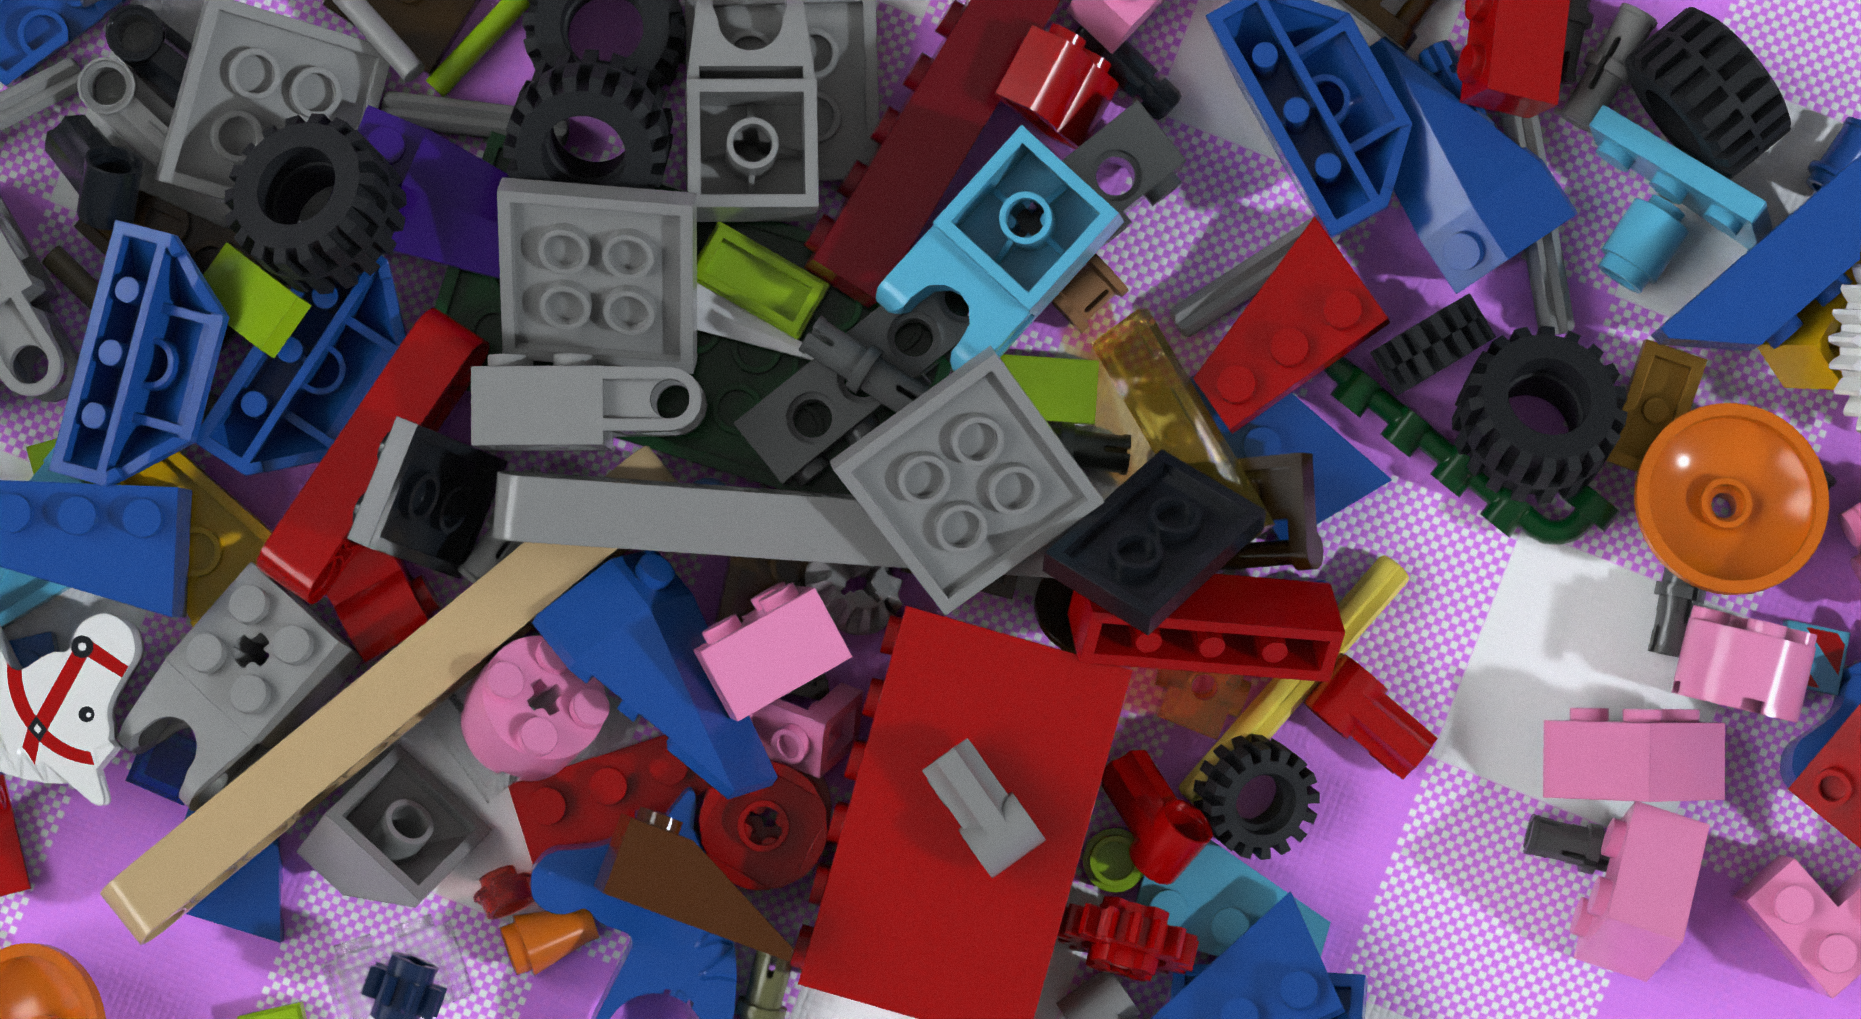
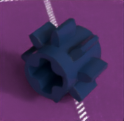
[361,952,447,1019]

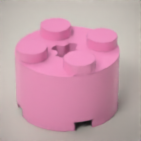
[1671,605,1817,723]
[461,635,610,781]

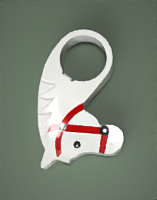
[0,613,144,806]

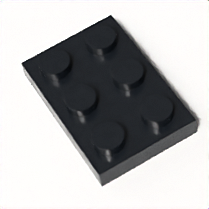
[347,416,508,579]
[1042,449,1267,635]

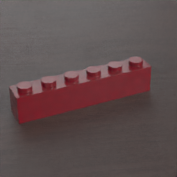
[804,0,1061,308]

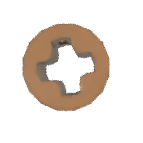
[1051,253,1129,334]

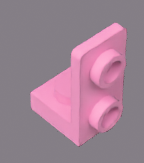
[749,682,863,778]

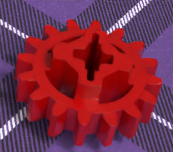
[1057,896,1199,981]

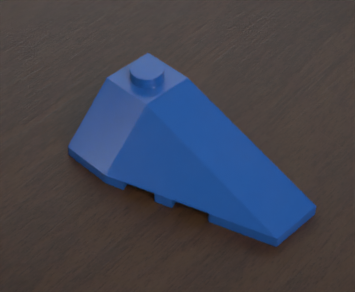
[1369,36,1579,294]
[532,550,778,800]

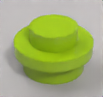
[1083,828,1143,892]

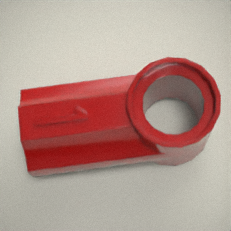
[1303,654,1438,780]
[1101,750,1213,885]

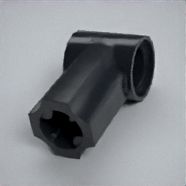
[105,4,192,102]
[45,114,143,230]

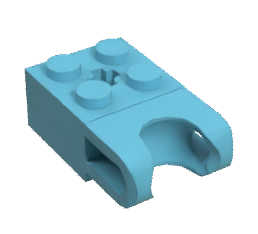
[876,125,1124,372]

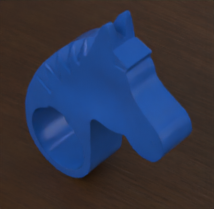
[531,787,737,1019]

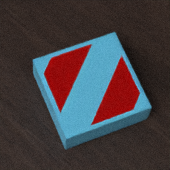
[1783,620,1851,695]

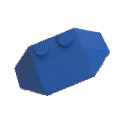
[1205,0,1413,239]
[1651,158,1861,351]
[48,220,229,487]
[196,255,407,476]

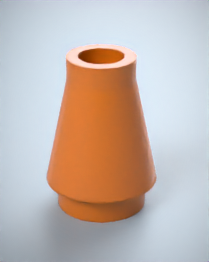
[499,909,599,976]

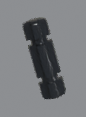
[1075,25,1182,120]

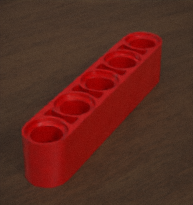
[256,308,489,604]

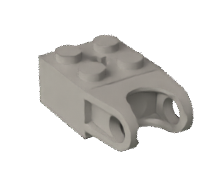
[685,0,819,222]
[0,195,79,402]
[471,353,708,451]
[119,562,363,811]

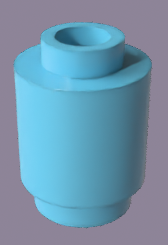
[1598,195,1689,294]

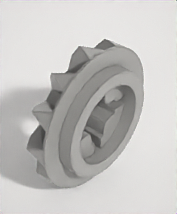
[805,562,903,635]

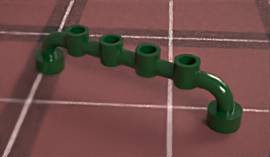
[1323,356,1621,545]

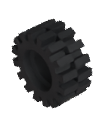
[1370,293,1496,396]
[1193,734,1320,860]

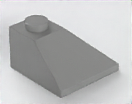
[296,744,493,908]

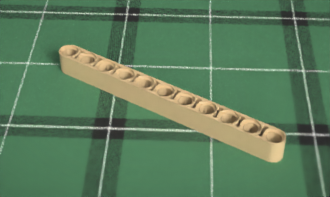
[100,446,678,945]

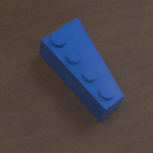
[0,480,192,618]

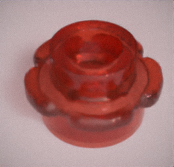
[473,865,534,920]

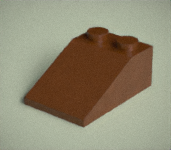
[594,806,794,962]

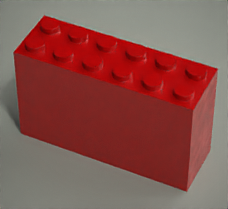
[790,606,1133,1019]

